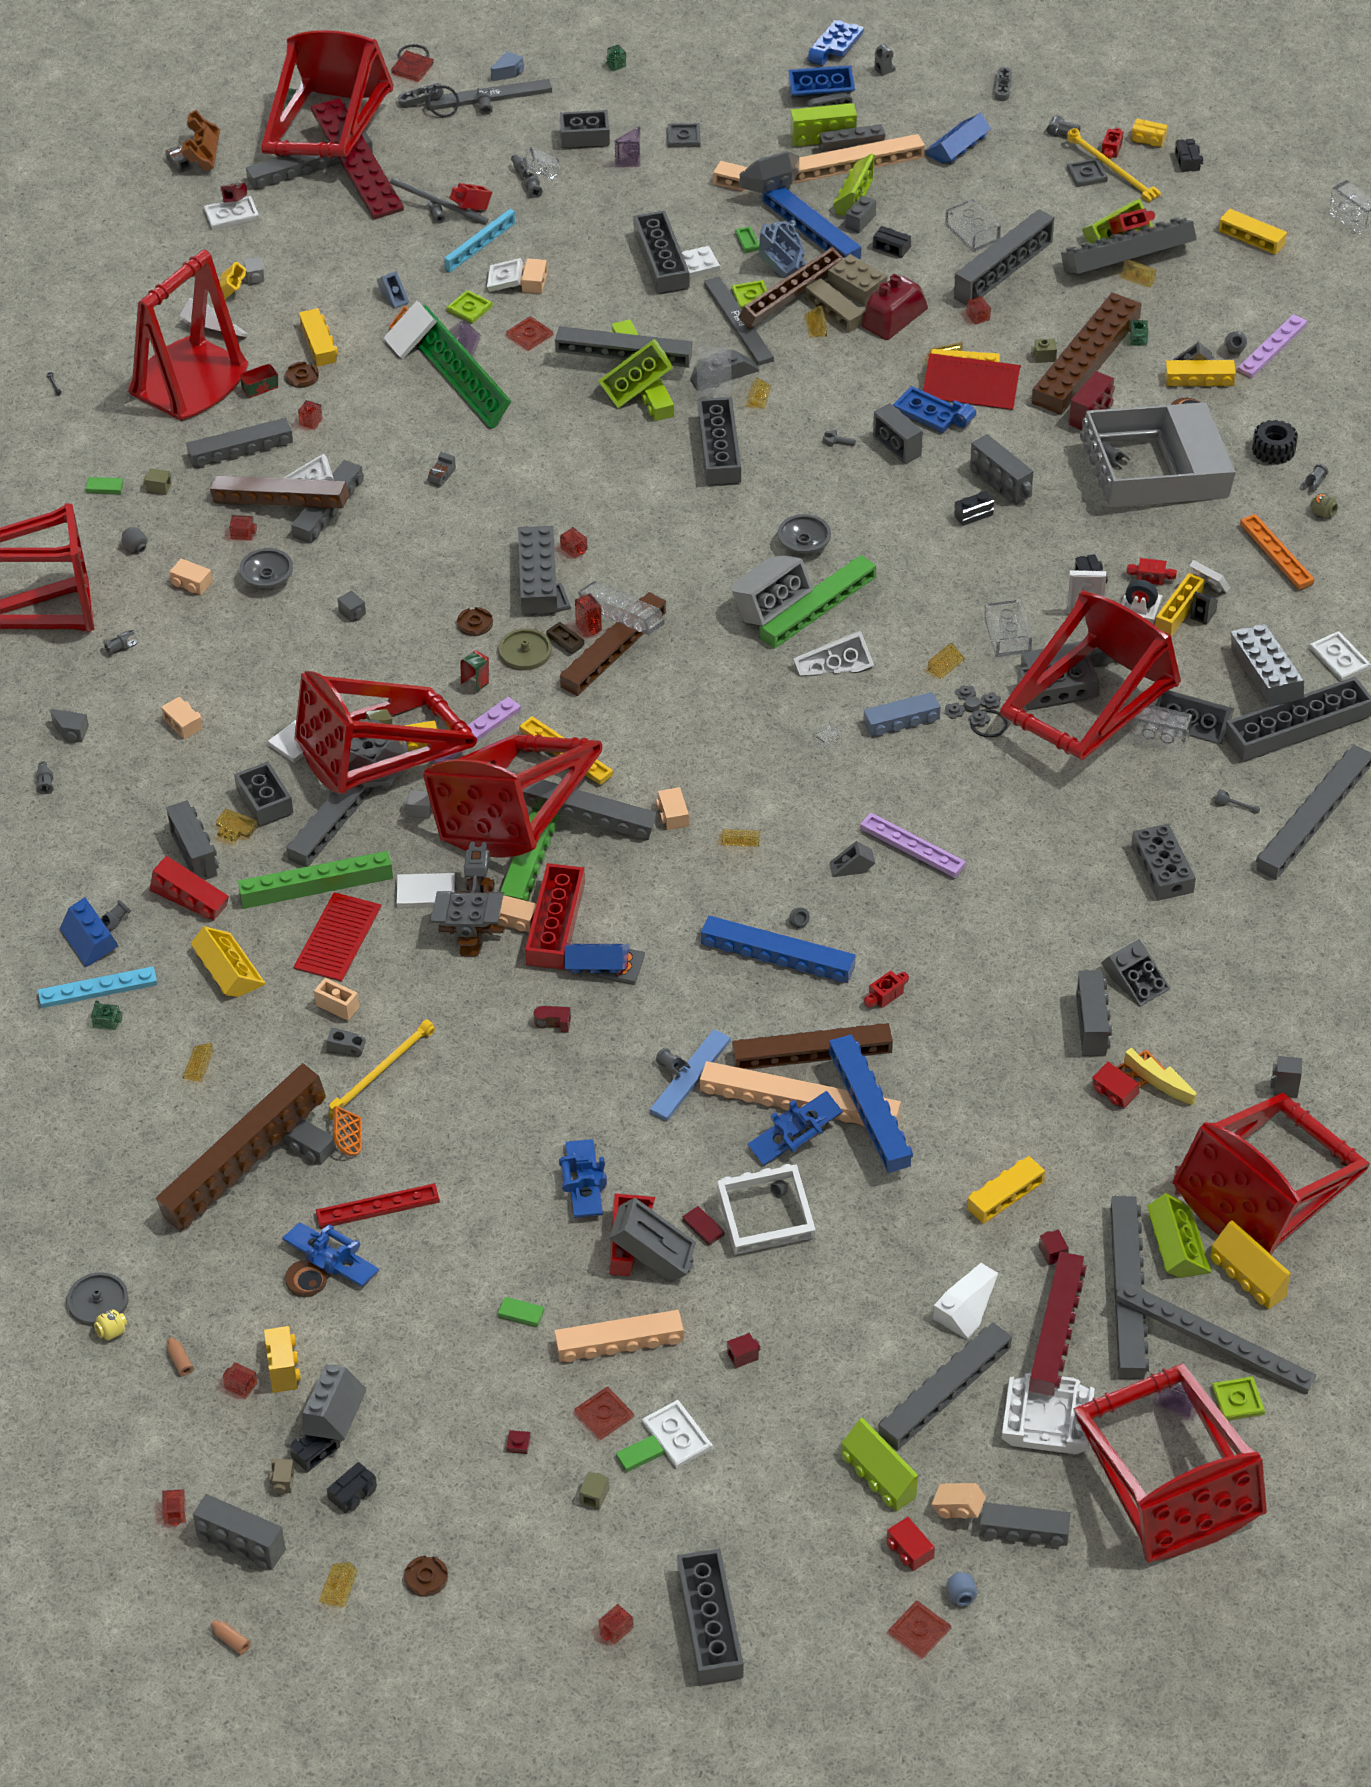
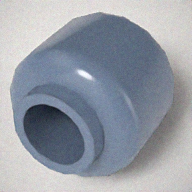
[946,1572,977,1606]

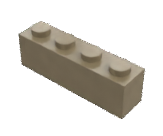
[805,279,864,333]

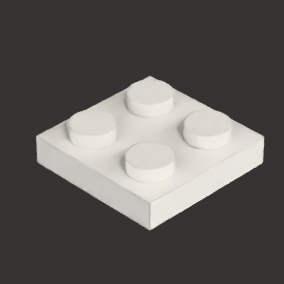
[682,246,720,277]
[487,258,523,292]
[1190,560,1230,593]

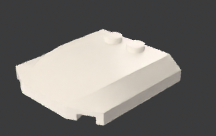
[1002,1373,1094,1454]

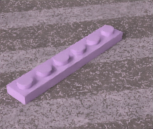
[1237,314,1307,379]
[431,697,521,764]
[860,813,966,878]

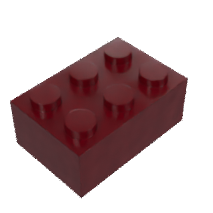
[1069,371,1115,430]

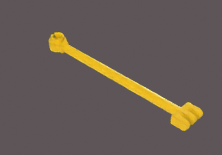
[1067,128,1161,203]
[328,1019,436,1119]

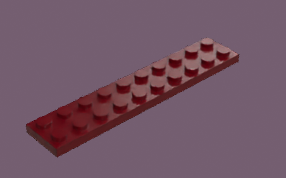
[311,98,404,220]

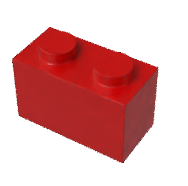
[1092,1061,1140,1108]
[886,1517,935,1571]

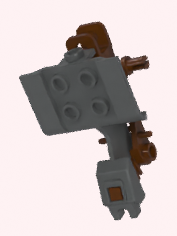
[431,842,505,957]

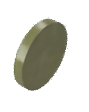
[499,628,552,670]

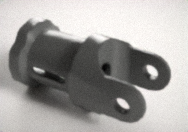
[477,88,493,114]
[511,154,535,179]
[524,172,543,198]
[1103,442,1130,469]
[1302,463,1329,490]
[103,630,137,655]
[36,761,54,794]
[100,900,131,932]
[656,1048,690,1077]

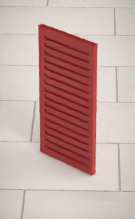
[923,353,1021,410]
[293,892,382,982]

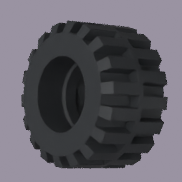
[1252,419,1298,464]

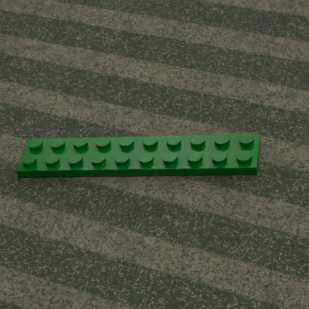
[417,305,512,428]

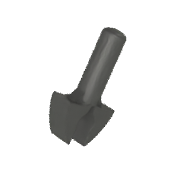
[823,430,856,447]

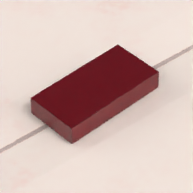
[682,1206,725,1246]

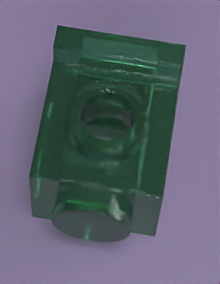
[605,44,626,72]
[1130,320,1148,346]
[91,1001,123,1030]

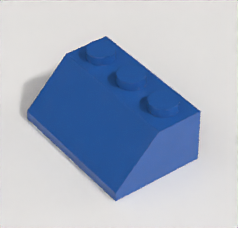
[60,897,119,967]
[565,943,629,973]

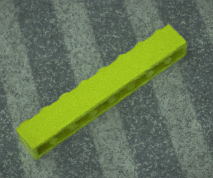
[610,319,674,421]

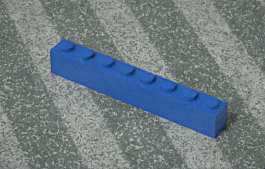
[762,186,861,259]
[701,915,856,983]
[829,1034,913,1173]

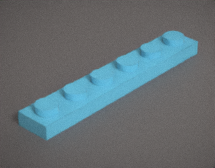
[444,209,516,273]
[38,966,158,1008]

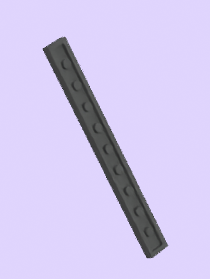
[1115,1281,1316,1394]

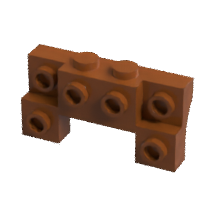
[181,110,220,172]

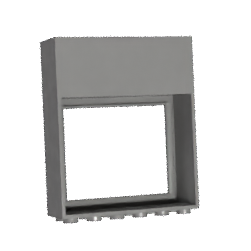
[1080,402,1235,507]

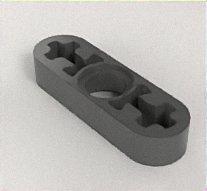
[995,67,1012,101]
[398,83,444,108]
[807,92,853,108]

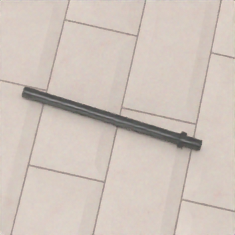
[390,178,489,225]

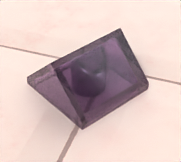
[615,127,641,167]
[449,320,481,357]
[1154,1383,1197,1420]

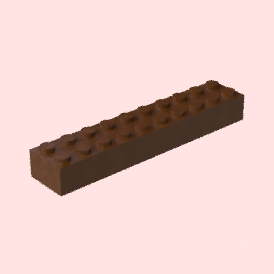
[1032,292,1142,415]
[155,1063,326,1232]

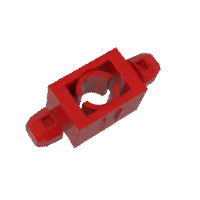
[1101,127,1124,159]
[1126,558,1177,585]
[864,970,909,1008]

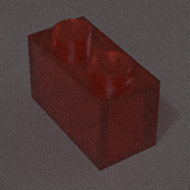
[575,593,602,638]

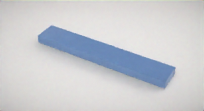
[650,1029,731,1121]

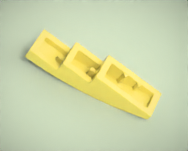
[1124,1048,1197,1105]

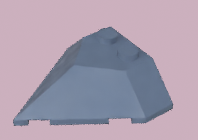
[759,220,808,278]

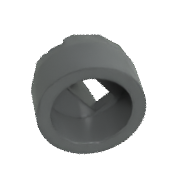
[770,1180,788,1197]

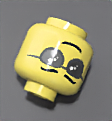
[94,1309,127,1340]

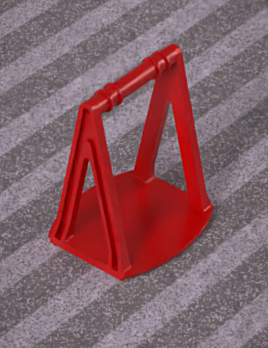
[261,30,394,158]
[128,249,249,421]
[0,503,95,633]
[1000,590,1181,760]
[294,671,477,794]
[423,734,603,858]
[1172,1093,1370,1255]
[1073,1363,1267,1563]

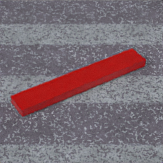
[315,1183,440,1229]

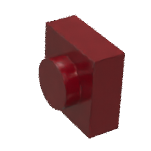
[506,1430,531,1454]

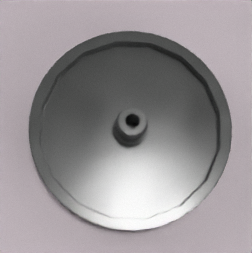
[67,1272,129,1326]

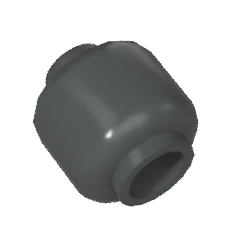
[1224,331,1247,353]
[121,527,148,553]

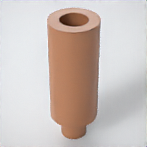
[167,1337,194,1376]
[210,1619,251,1655]

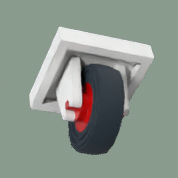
[1122,580,1163,624]

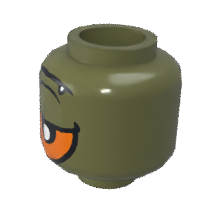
[1311,493,1338,519]

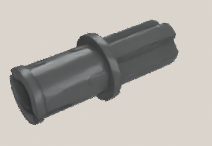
[428,201,445,223]

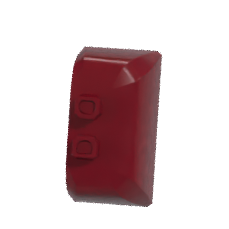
[862,274,928,340]

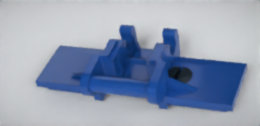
[747,1090,843,1166]
[559,1139,607,1218]
[282,1222,379,1287]

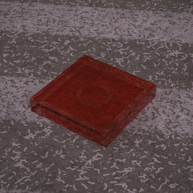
[391,50,434,82]
[506,316,553,351]
[574,1386,634,1440]
[888,1600,951,1658]

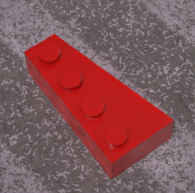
[149,856,229,921]
[609,1193,655,1276]

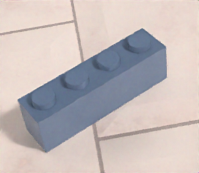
[863,692,941,737]

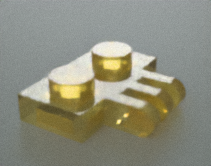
[216,808,258,843]

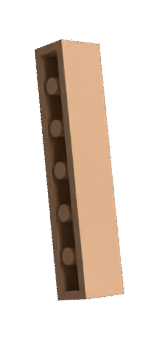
[554,1310,684,1362]

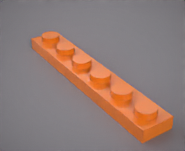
[1240,514,1315,590]

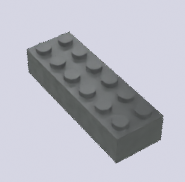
[633,210,690,293]
[698,397,741,485]
[518,526,558,614]
[1231,624,1304,706]
[677,1549,744,1684]

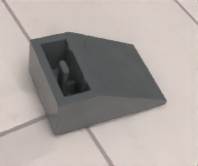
[1101,938,1170,1006]

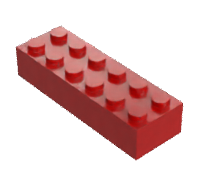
[525,863,585,970]

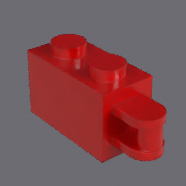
[449,183,493,211]
[1109,208,1155,235]

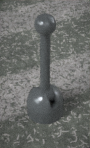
[1214,789,1260,813]

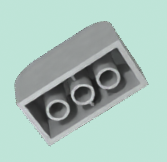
[731,556,813,626]

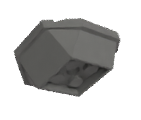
[348,719,409,787]

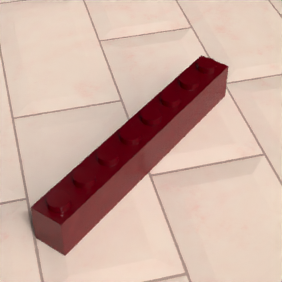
[1028,1251,1087,1397]

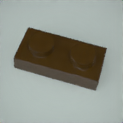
[546,622,585,654]

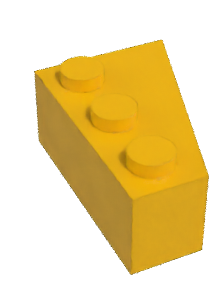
[264,1326,301,1393]

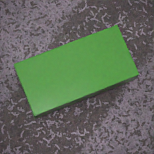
[735,226,759,253]
[86,477,124,495]
[498,1297,545,1327]
[616,1435,664,1473]

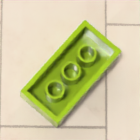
[790,103,857,146]

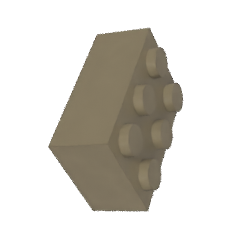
[828,254,888,306]

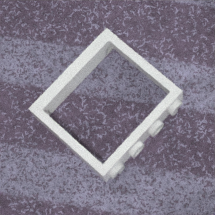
[716,1164,816,1255]

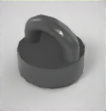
[789,907,810,927]

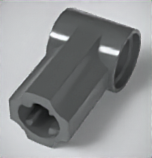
[1046,115,1081,136]

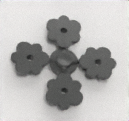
[945,685,1001,726]

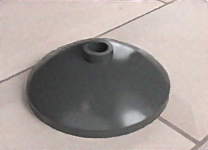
[778,514,831,554]
[239,548,293,588]

